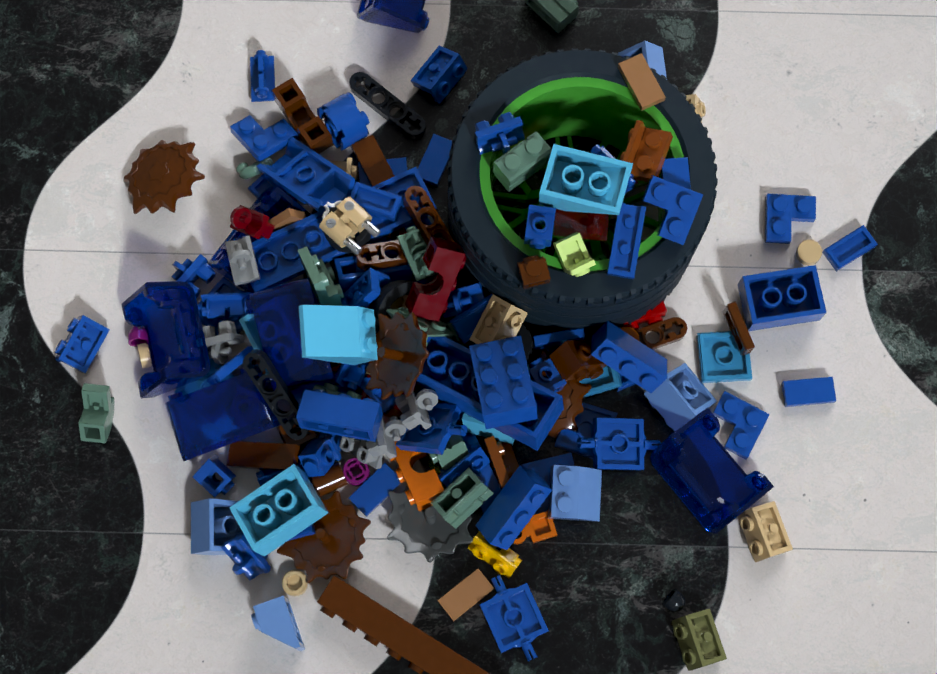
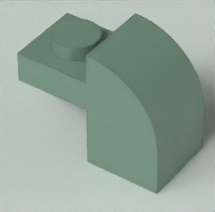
[78,383,115,443]

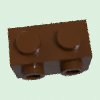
[549,338,607,381]

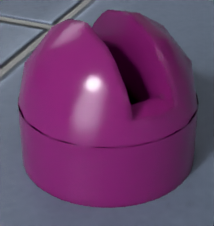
[128,326,149,347]

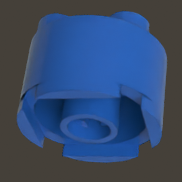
[317,92,370,151]

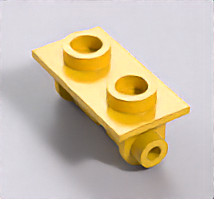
[468,531,522,579]

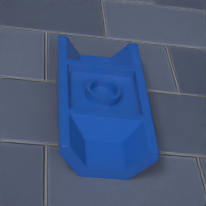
[256,137,355,213]

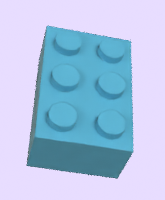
[230,464,329,557]

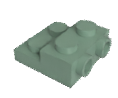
[298,246,345,306]

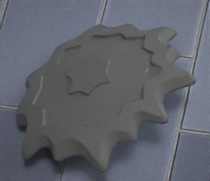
[387,479,473,563]

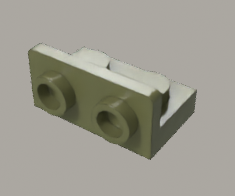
[672,608,727,671]

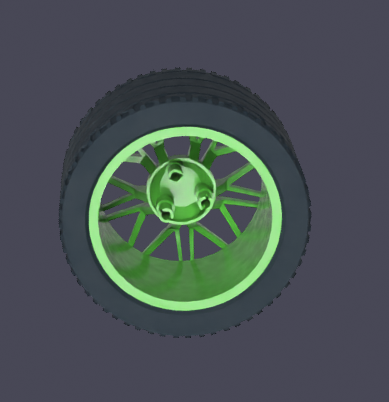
[448,48,718,337]

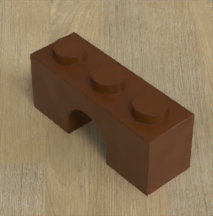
[272,78,333,154]

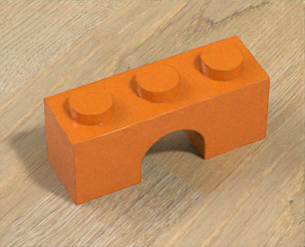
[390,441,444,511]

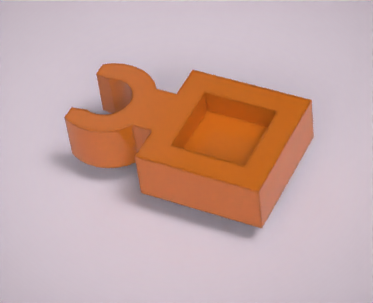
[514,511,557,545]

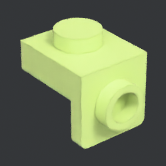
[553,232,596,277]

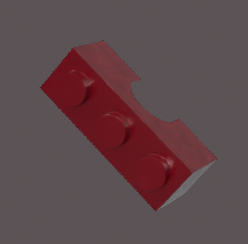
[405,236,466,322]

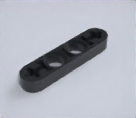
[349,72,426,139]
[243,349,309,440]

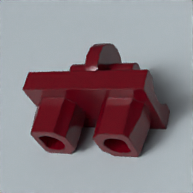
[230,205,275,240]

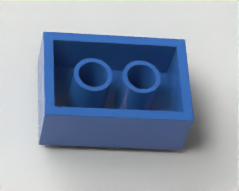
[737,265,827,331]
[469,335,538,429]

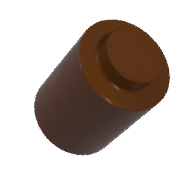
[310,461,348,497]

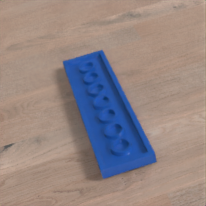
[250,167,438,296]

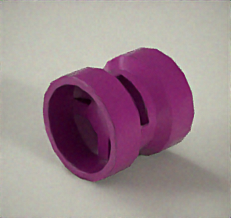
[343,458,370,486]

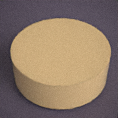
[796,240,822,266]
[137,343,152,369]
[282,570,308,597]

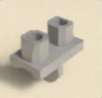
[225,236,260,286]
[192,321,244,364]
[395,388,438,430]
[366,415,407,459]
[340,436,383,469]

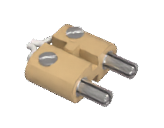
[319,197,380,255]

